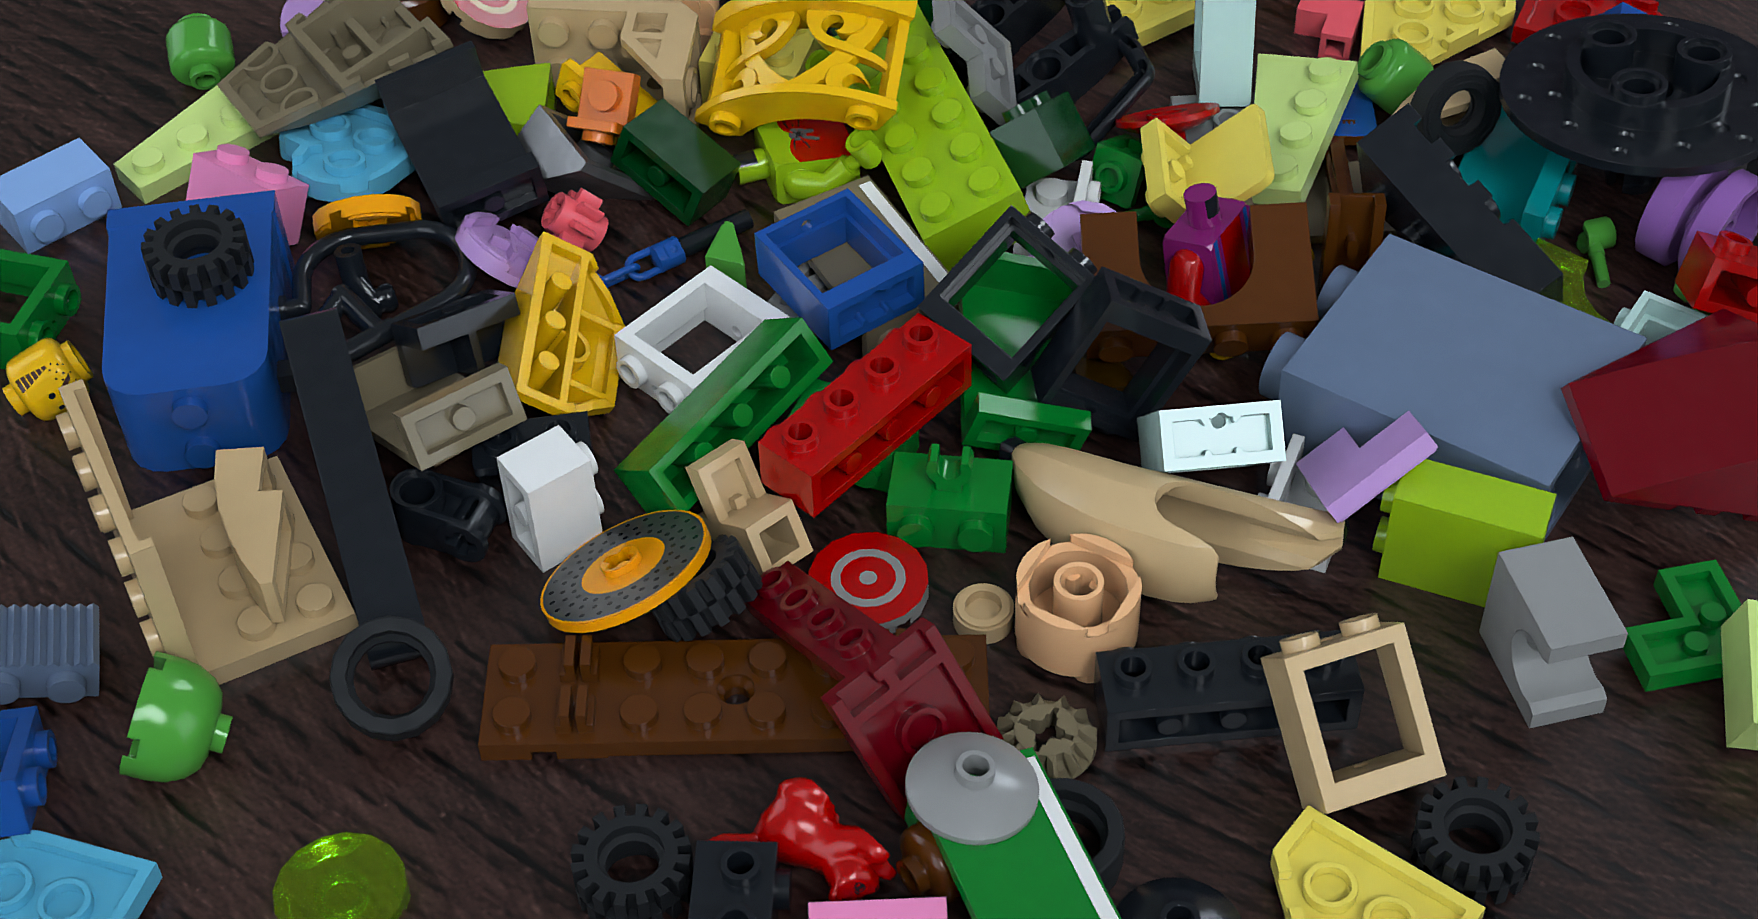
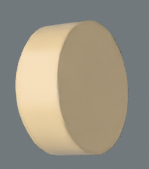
[953,583,1014,644]

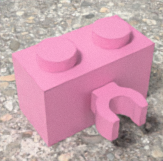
[186,144,309,246]

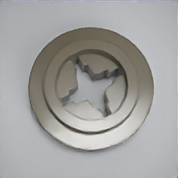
[997,693,1097,779]

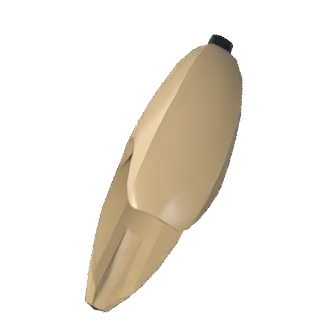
[999,436,1350,603]

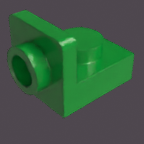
[1092,133,1146,209]

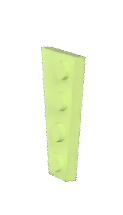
[1252,53,1359,204]
[114,85,280,204]

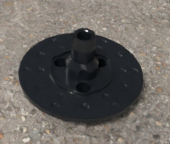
[1498,14,1758,195]

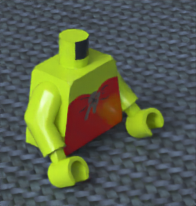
[732,49,882,204]

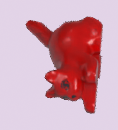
[705,777,897,902]

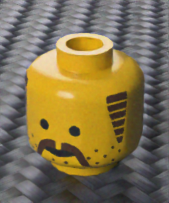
[2,337,94,422]

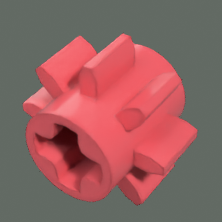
[541,188,608,252]

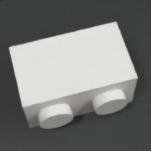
[497,425,605,573]

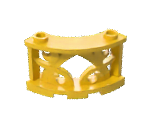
[694,0,918,136]

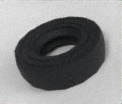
[1410,60,1502,155]

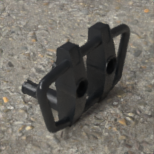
[940,0,1155,162]

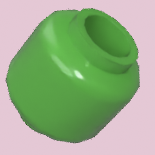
[166,13,235,90]
[1357,38,1434,115]

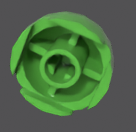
[119,651,233,783]

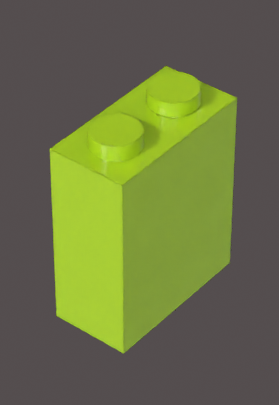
[1372,459,1557,607]

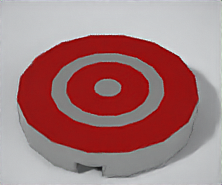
[808,532,929,634]

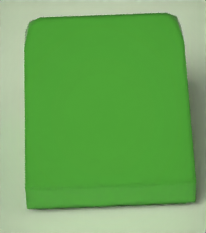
[705,221,747,288]

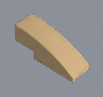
[214,447,295,623]

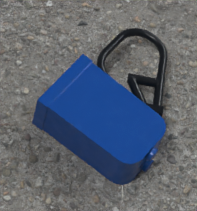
[102,190,478,472]

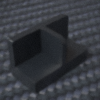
[390,289,520,388]

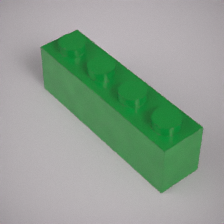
[614,317,833,513]

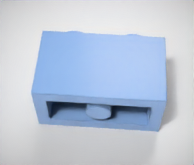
[0,138,122,254]

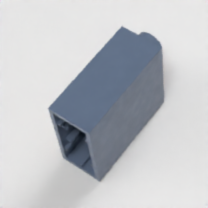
[1259,234,1647,542]

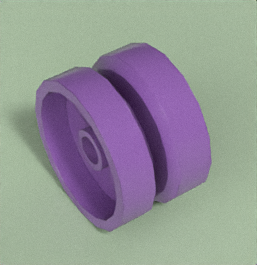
[1635,168,1758,272]

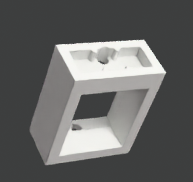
[614,265,790,414]

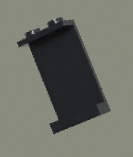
[375,41,550,229]

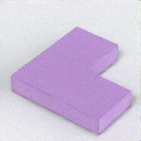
[1296,411,1439,523]

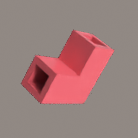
[1294,0,1364,61]

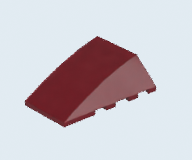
[1561,308,1758,522]

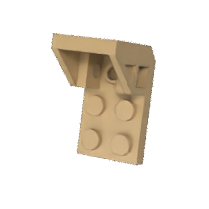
[526,0,702,127]

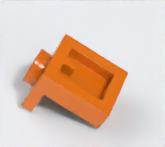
[566,67,641,146]

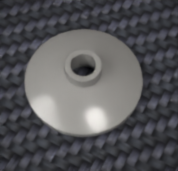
[905,732,1039,845]

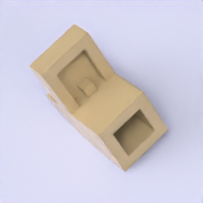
[685,439,813,576]

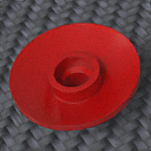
[1115,103,1220,141]

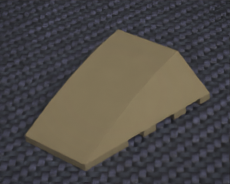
[217,0,454,138]

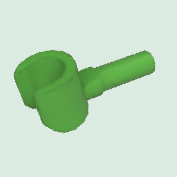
[1576,216,1616,288]

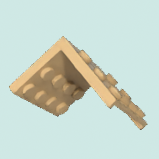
[55,379,359,685]

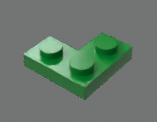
[1623,559,1742,692]

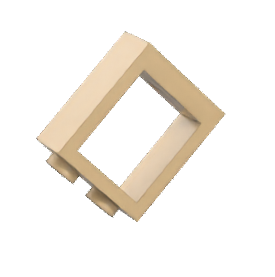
[1261,613,1446,814]

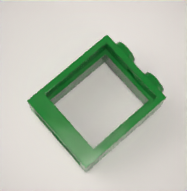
[0,249,82,370]

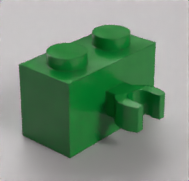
[886,444,1013,553]

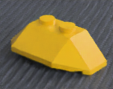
[498,231,625,416]

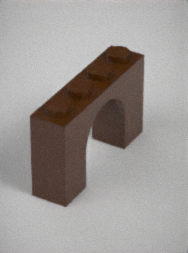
[1080,202,1319,363]

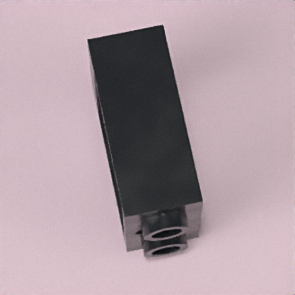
[917,205,1098,394]
[1030,266,1212,442]

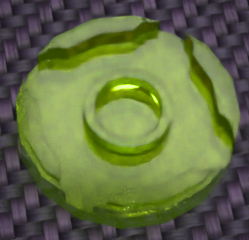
[272,832,410,919]

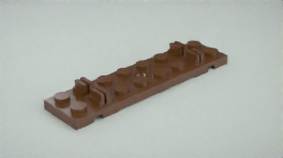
[478,628,990,761]

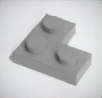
[931,0,1017,126]

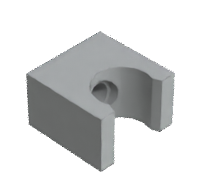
[1479,537,1628,728]

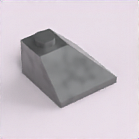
[517,104,655,200]

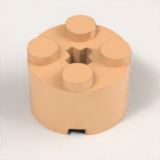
[1015,533,1142,683]

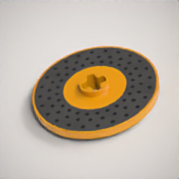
[540,509,712,633]

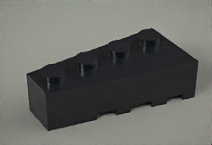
[1357,103,1563,302]

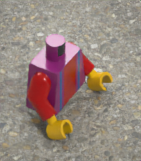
[1163,183,1315,360]

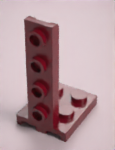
[744,561,1003,820]

